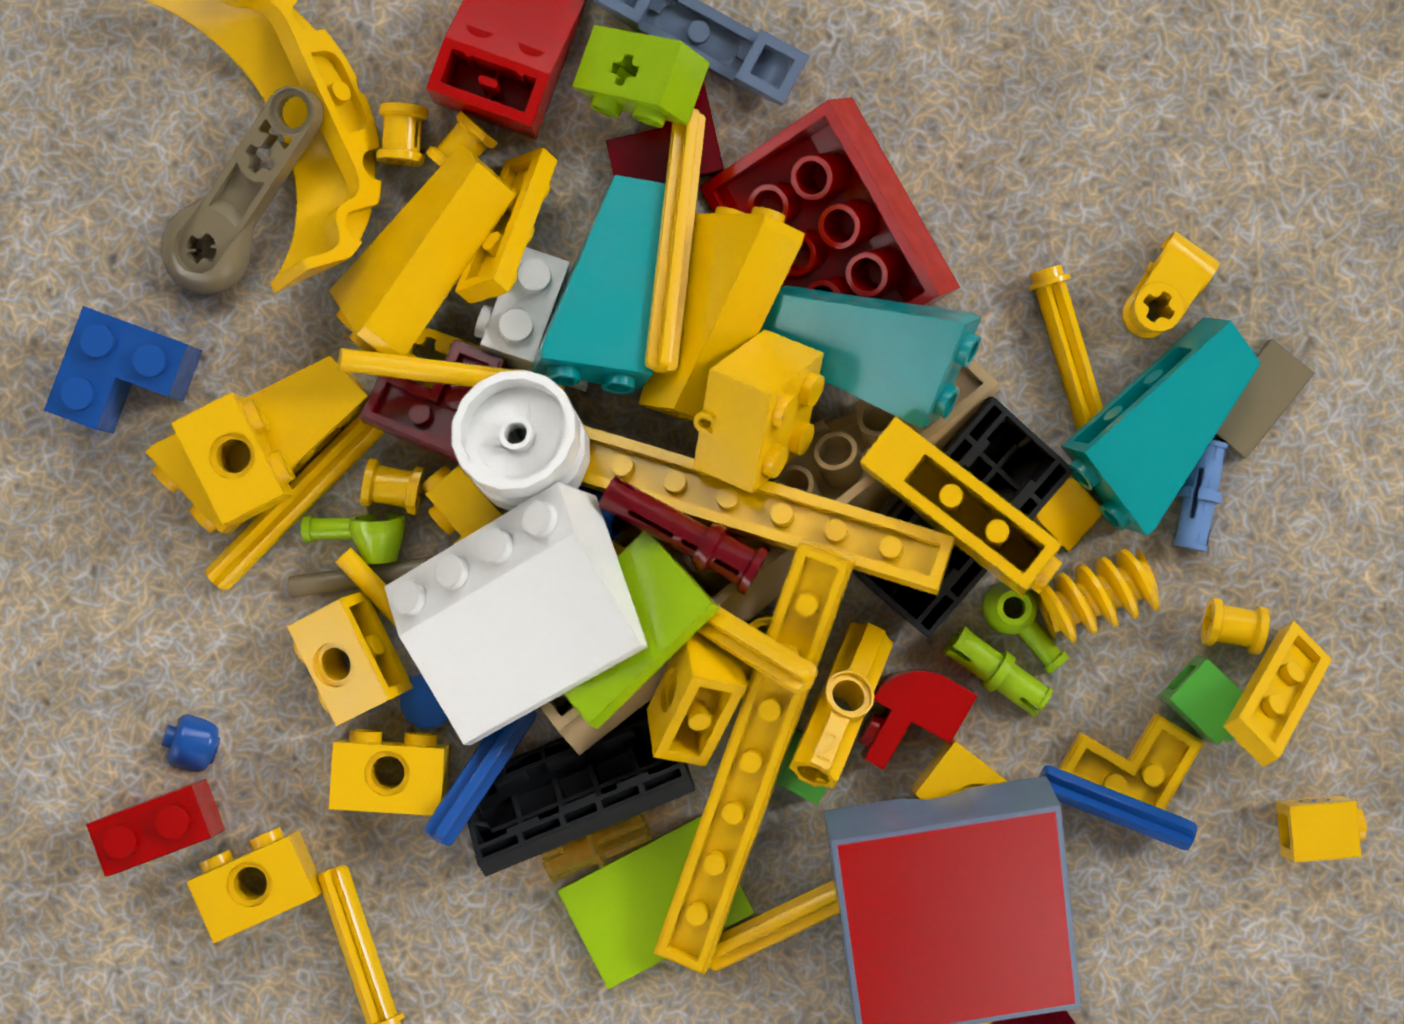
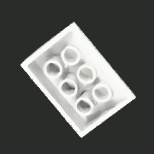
[385,482,648,745]

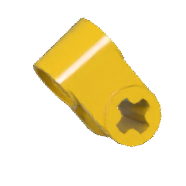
[1122,231,1220,339]

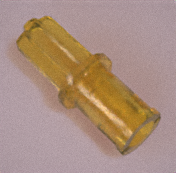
[541,813,651,883]

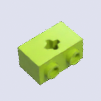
[572,25,710,128]

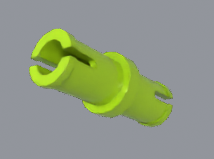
[943,625,1053,718]

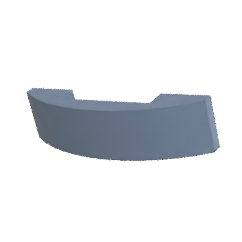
[591,0,809,106]

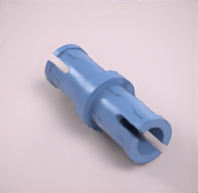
[1172,440,1229,552]

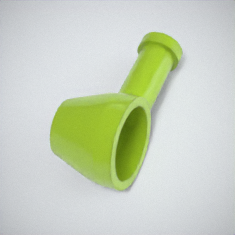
[301,513,406,564]
[982,582,1069,674]

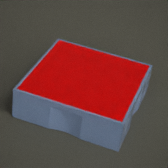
[823,776,1082,1024]

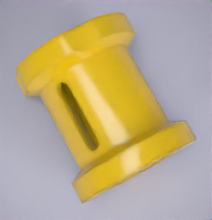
[376,102,429,167]
[425,110,498,166]
[360,458,426,516]
[1200,597,1270,655]

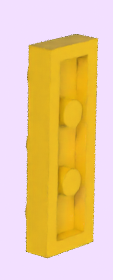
[455,147,558,304]
[1223,621,1332,767]

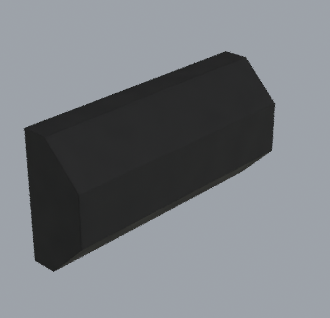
[852,397,1075,638]
[467,701,695,877]

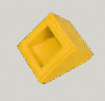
[1032,476,1102,552]

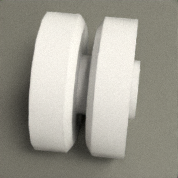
[452,370,590,511]

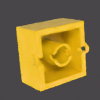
[693,329,824,493]

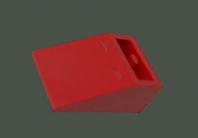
[426,0,588,140]

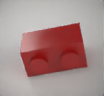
[86,779,225,877]

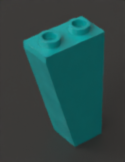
[531,175,665,394]
[759,285,982,429]
[1061,317,1261,536]

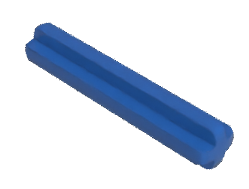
[424,710,537,846]
[1039,765,1197,850]

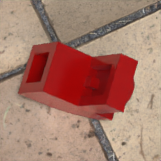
[858,669,978,770]

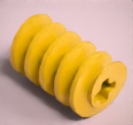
[1034,547,1160,643]

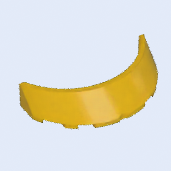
[144,0,382,294]

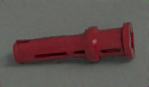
[598,475,769,595]

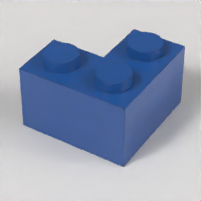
[44,306,202,434]

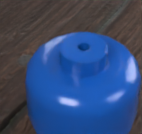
[161,714,220,772]

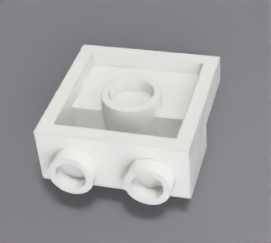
[474,247,589,392]

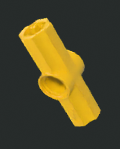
[789,622,894,788]

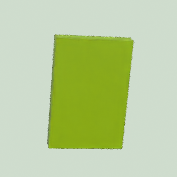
[564,531,720,729]
[557,814,755,989]

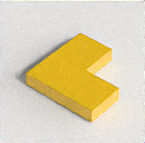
[1058,713,1205,810]

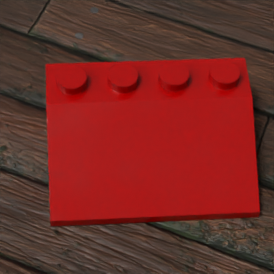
[699,97,960,306]

